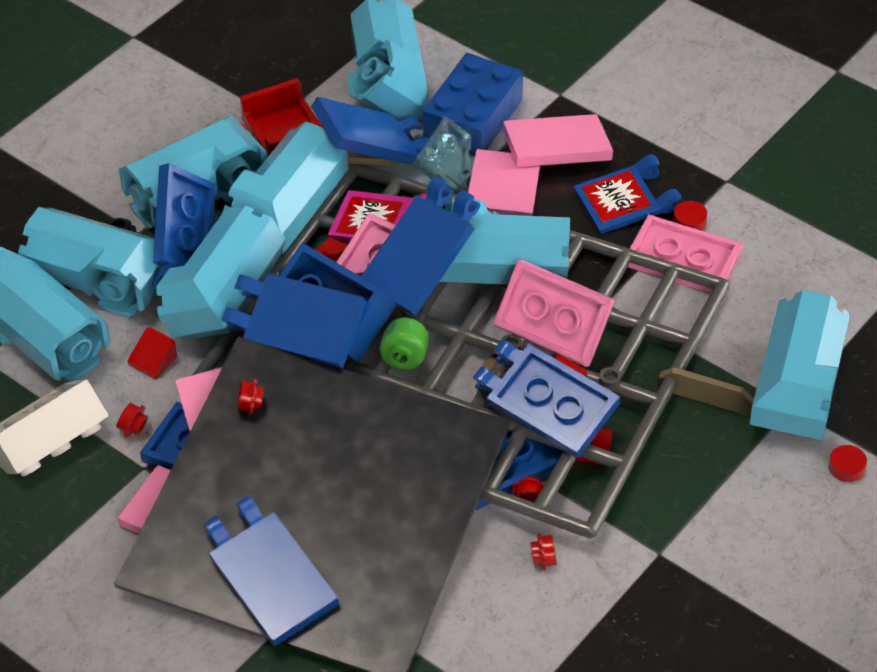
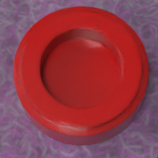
[673,201,708,231]
[828,445,867,482]

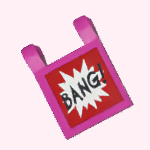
[328,190,427,242]

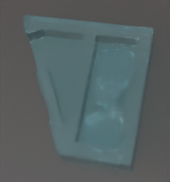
[412,116,471,194]

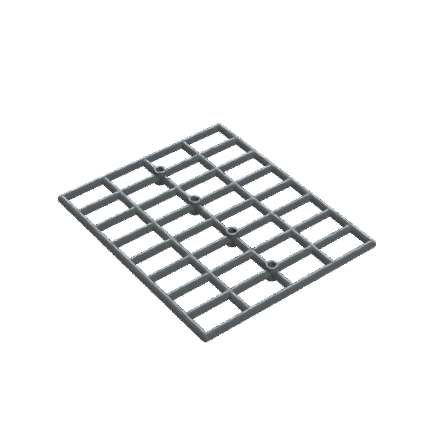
[192,164,730,539]

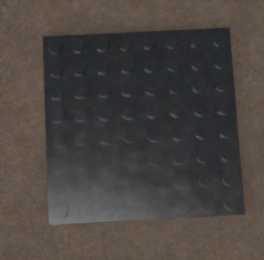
[114,337,511,672]

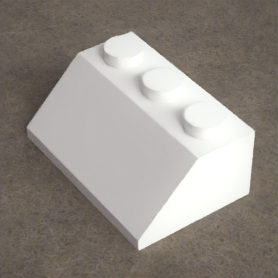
[0,379,109,477]

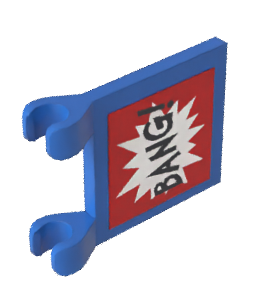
[574,154,681,235]

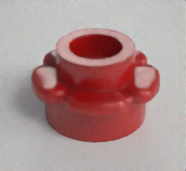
[237,378,263,415]
[116,403,148,437]
[511,477,545,503]
[530,533,557,571]

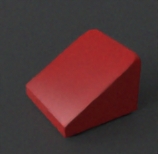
[127,327,177,379]

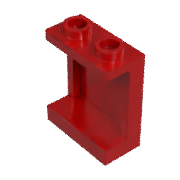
[240,78,323,158]

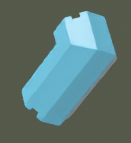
[347,0,428,121]
[118,115,267,229]
[223,122,349,255]
[439,198,570,284]
[156,205,286,339]
[18,207,160,318]
[0,247,111,381]
[749,290,850,440]

